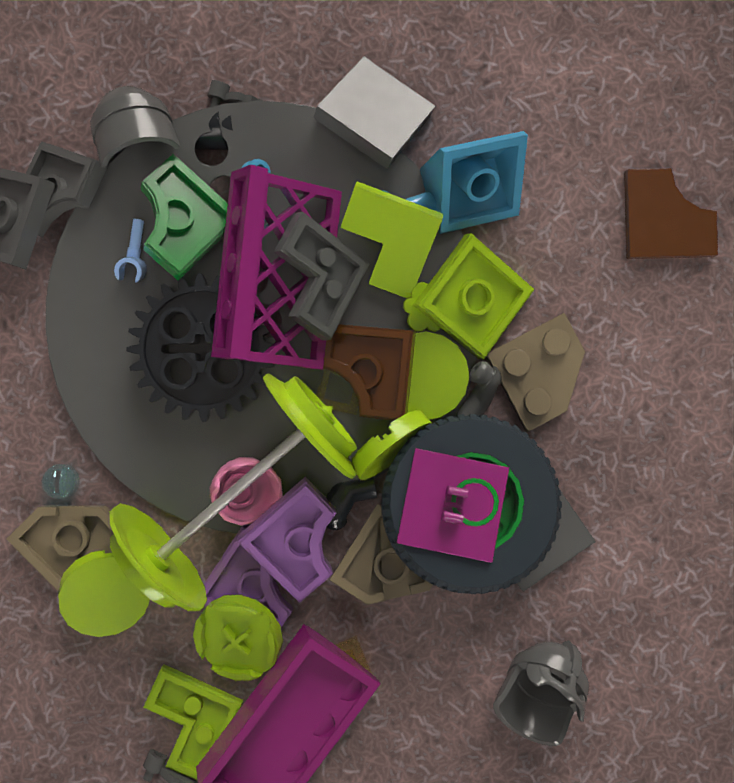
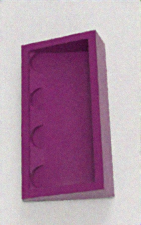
[196,624,381,783]

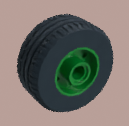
[381,414,562,594]

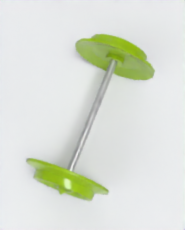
[109,373,357,611]

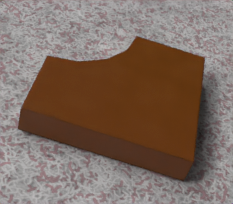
[624,168,718,259]
[323,324,416,421]

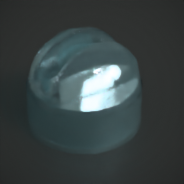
[41,464,80,499]

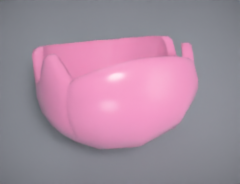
[210,457,283,526]

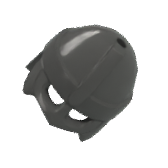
[90,86,181,168]
[493,640,589,746]

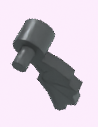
[207,80,263,107]
[143,749,198,783]

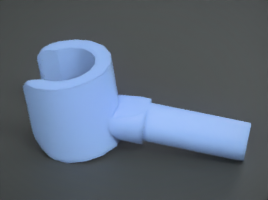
[114,219,147,283]

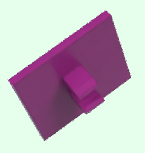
[397,448,510,563]

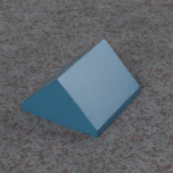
[420,131,528,234]

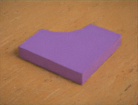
[237,477,337,603]
[204,525,293,627]

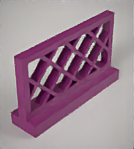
[211,164,342,370]

